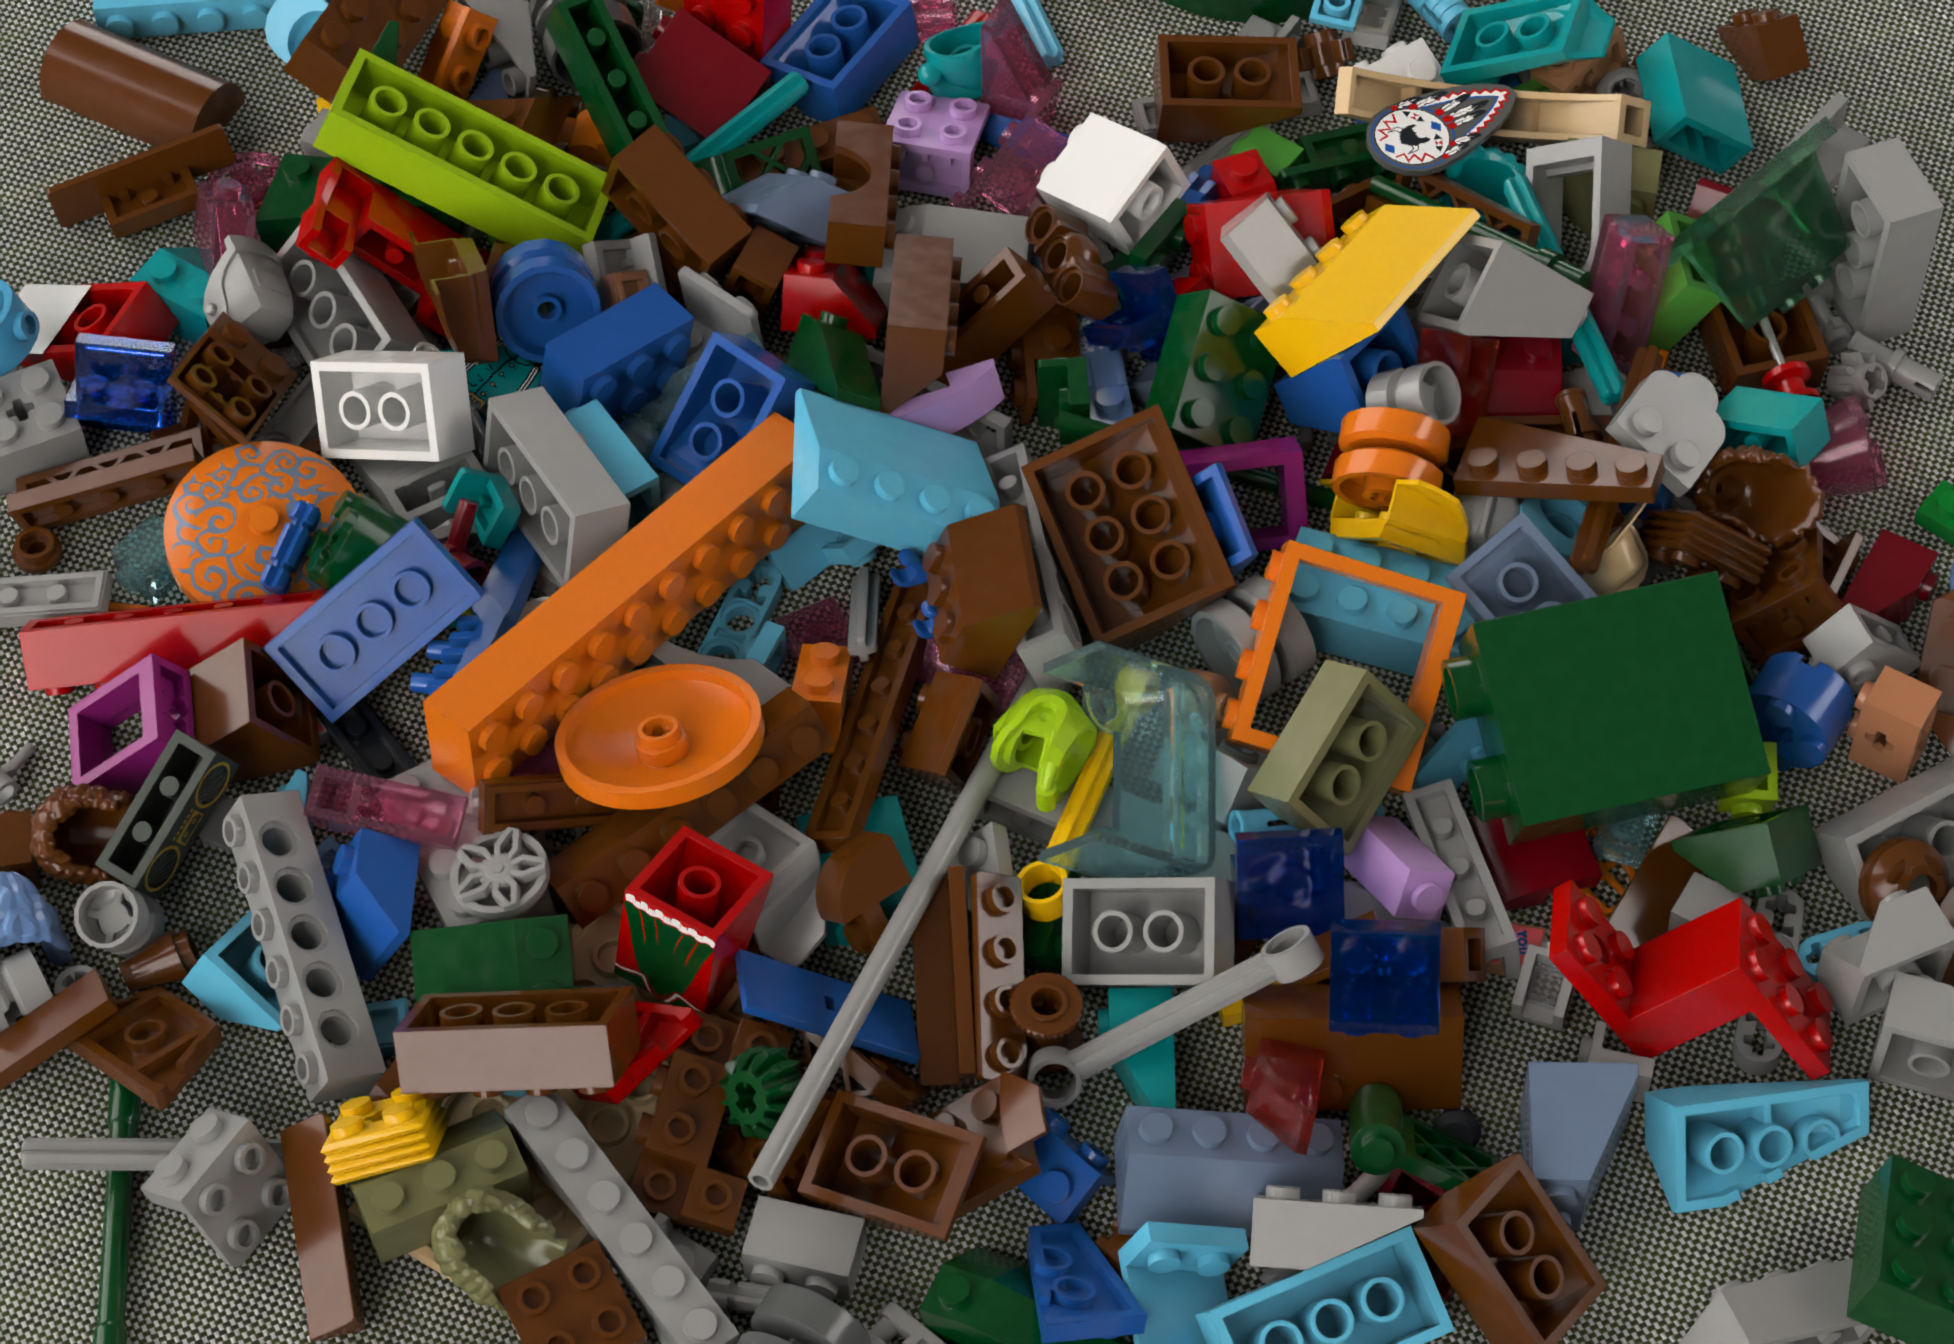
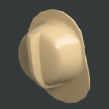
[1579,503,1648,596]

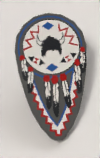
[1366,83,1516,176]

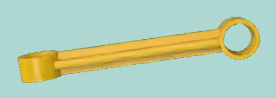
[1017,659,1160,922]

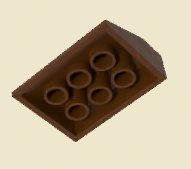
[1021,404,1237,659]

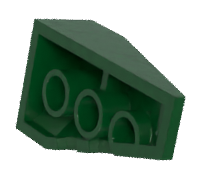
[919,1246,1131,1344]

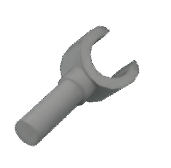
[0,742,36,806]

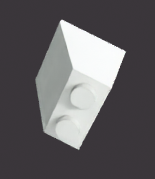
[1036,112,1191,256]

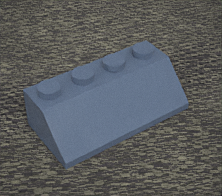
[1114,1105,1345,1243]

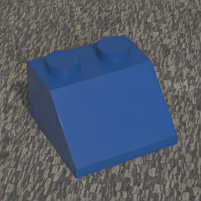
[323,827,421,982]

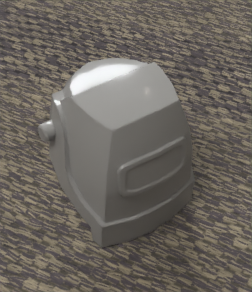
[203,235,293,345]

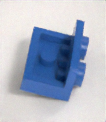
[1016,1107,1116,1224]

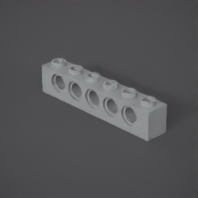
[984,442,1089,688]
[222,790,386,1103]

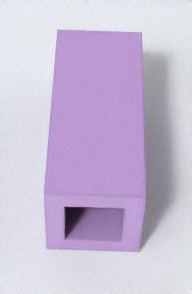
[1337,815,1455,921]

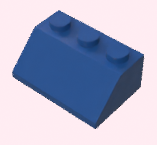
[759,0,920,122]

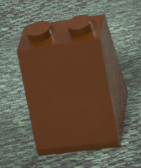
[171,637,321,785]

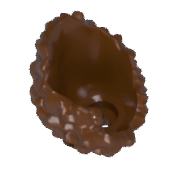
[1692,444,1826,548]
[29,783,135,886]

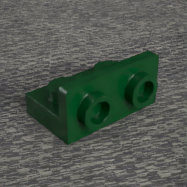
[1037,357,1090,445]

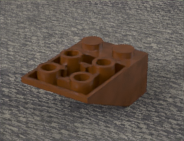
[167,312,298,446]

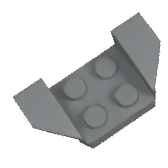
[708,803,827,967]

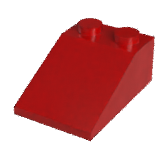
[20,281,179,392]

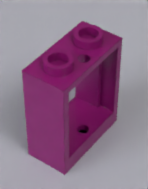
[1180,436,1308,551]
[68,653,195,796]

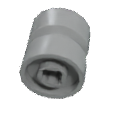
[1365,361,1461,425]
[74,881,165,958]
[0,947,53,1033]

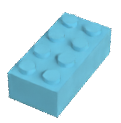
[1289,526,1474,684]
[1195,1225,1455,1344]

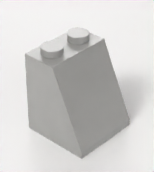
[1412,233,1594,338]

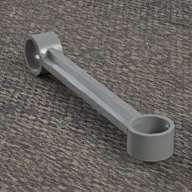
[1027,925,1325,1108]

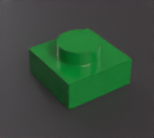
[1913,479,1954,546]

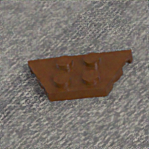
[66,986,223,1111]

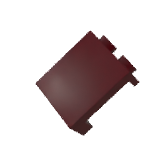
[633,7,772,141]

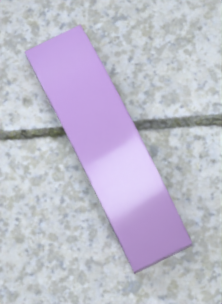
[851,358,1005,434]

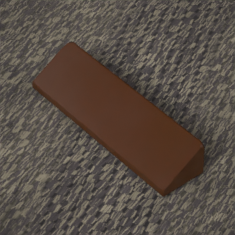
[1608,814,1703,948]
[280,1112,366,1342]

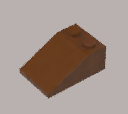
[1153,34,1302,143]
[797,1089,987,1242]

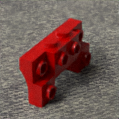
[295,156,490,339]

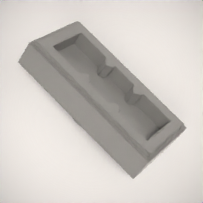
[1342,0,1403,50]

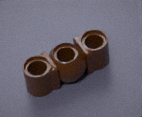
[1025,204,1118,321]

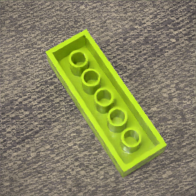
[312,48,609,256]

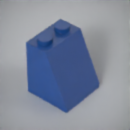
[1274,305,1427,433]

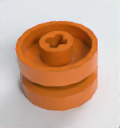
[1331,407,1451,513]

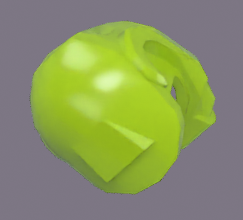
[990,687,1097,812]

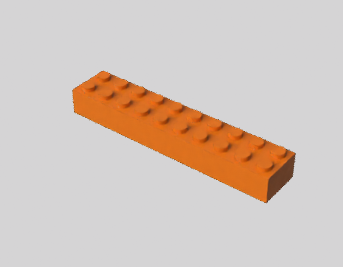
[423,412,805,794]

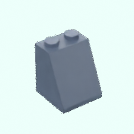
[1519,1061,1639,1231]

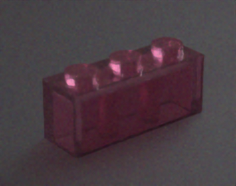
[1571,214,1675,373]

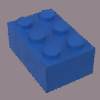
[539,282,694,421]

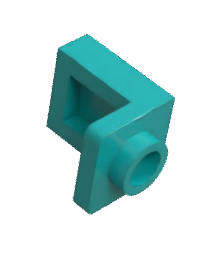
[442,467,522,550]

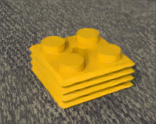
[320,1087,450,1186]

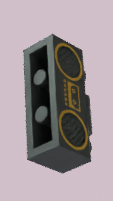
[95,729,240,900]

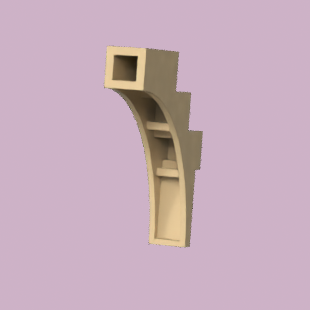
[1334,66,1651,148]

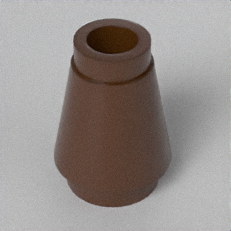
[119,929,201,992]

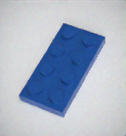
[263,516,485,724]

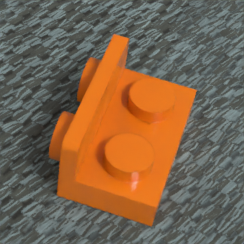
[418,0,498,100]

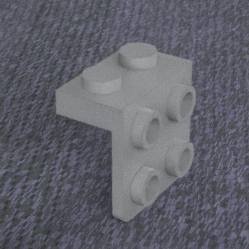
[140,1107,290,1267]

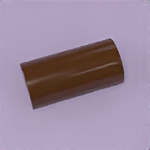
[40,19,245,147]

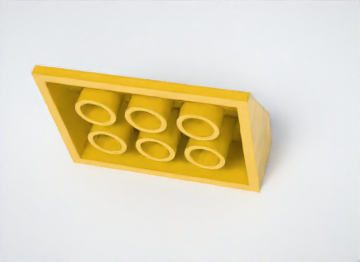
[1254,204,1481,378]

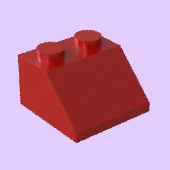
[781,246,888,340]

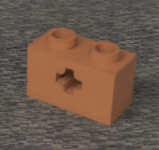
[1846,665,1943,784]

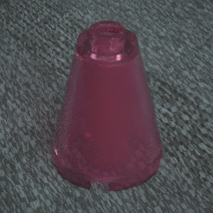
[1809,396,1887,497]

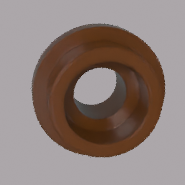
[12,526,63,574]

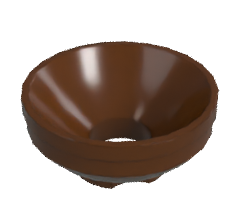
[1858,837,1950,922]

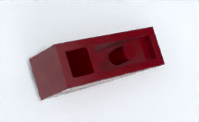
[1841,529,1940,625]

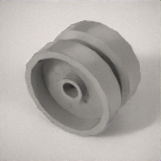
[1191,575,1317,703]

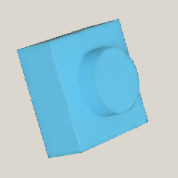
[742,620,788,675]

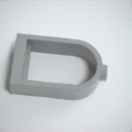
[1526,135,1632,307]

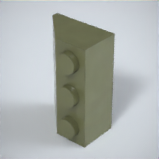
[1247,659,1427,856]
[347,1108,535,1264]

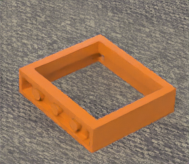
[1221,540,1467,795]

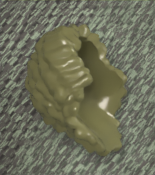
[431,1185,570,1316]

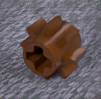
[1297,28,1355,81]

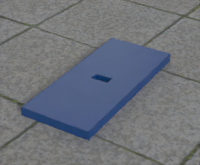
[734,949,921,1065]

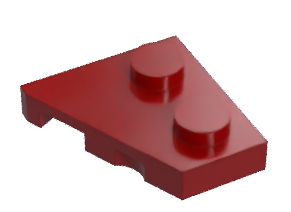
[571,1001,703,1105]

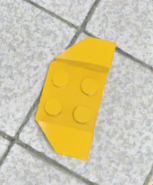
[1319,479,1470,565]

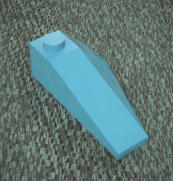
[181,836,341,1032]
[1644,1078,1869,1213]

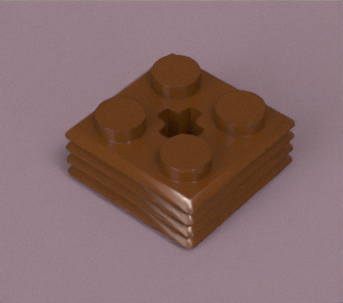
[1637,508,1773,591]

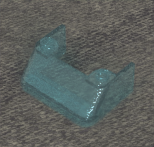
[1040,640,1216,878]

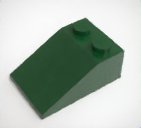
[410,914,577,1003]

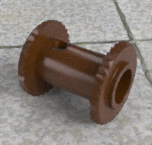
[1009,972,1084,1075]

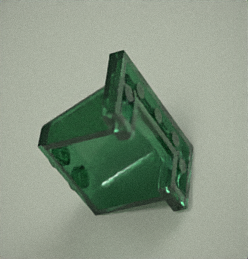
[1657,116,1852,331]

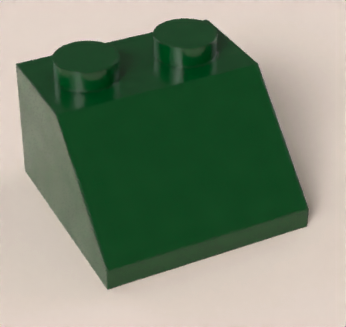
[1671,804,1822,898]

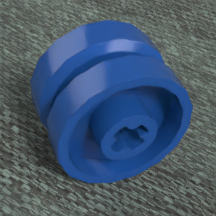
[489,238,601,363]

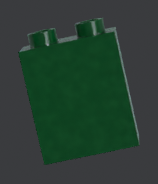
[1441,571,1771,845]

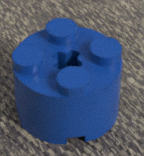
[1749,652,1855,772]

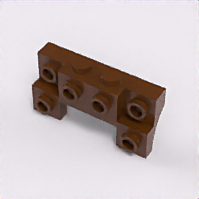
[629,1009,794,1237]

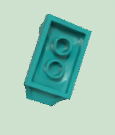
[1440,0,1616,85]

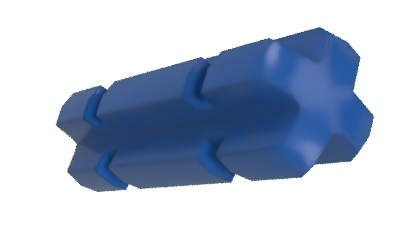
[260,500,321,594]

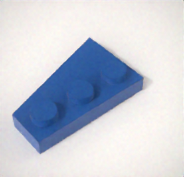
[1026,1222,1148,1344]

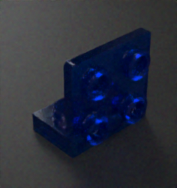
[1329,918,1441,1038]

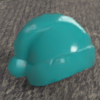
[917,21,1002,101]

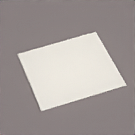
[18,284,92,354]

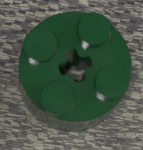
[304,489,409,590]

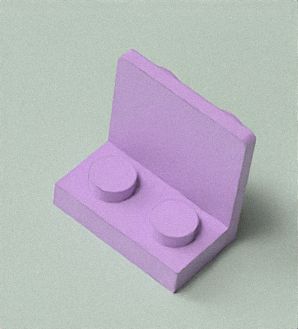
[886,90,990,201]

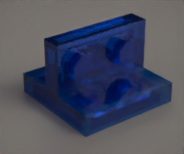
[1082,265,1177,362]
[64,333,177,433]
[1230,827,1345,940]

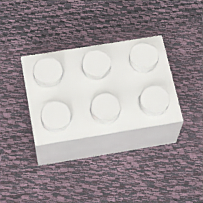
[310,350,475,462]

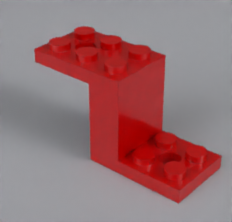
[1549,880,1834,1080]

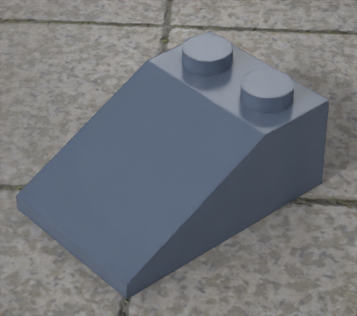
[1445,512,1597,622]

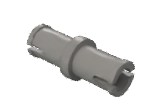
[1845,331,1945,402]

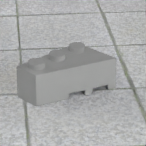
[1679,1258,1875,1344]

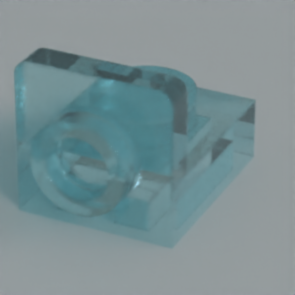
[1592,813,1659,868]

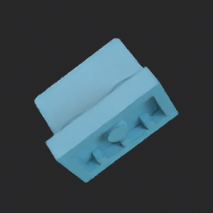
[1118,1221,1249,1344]

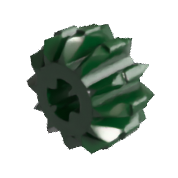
[718,1045,801,1140]

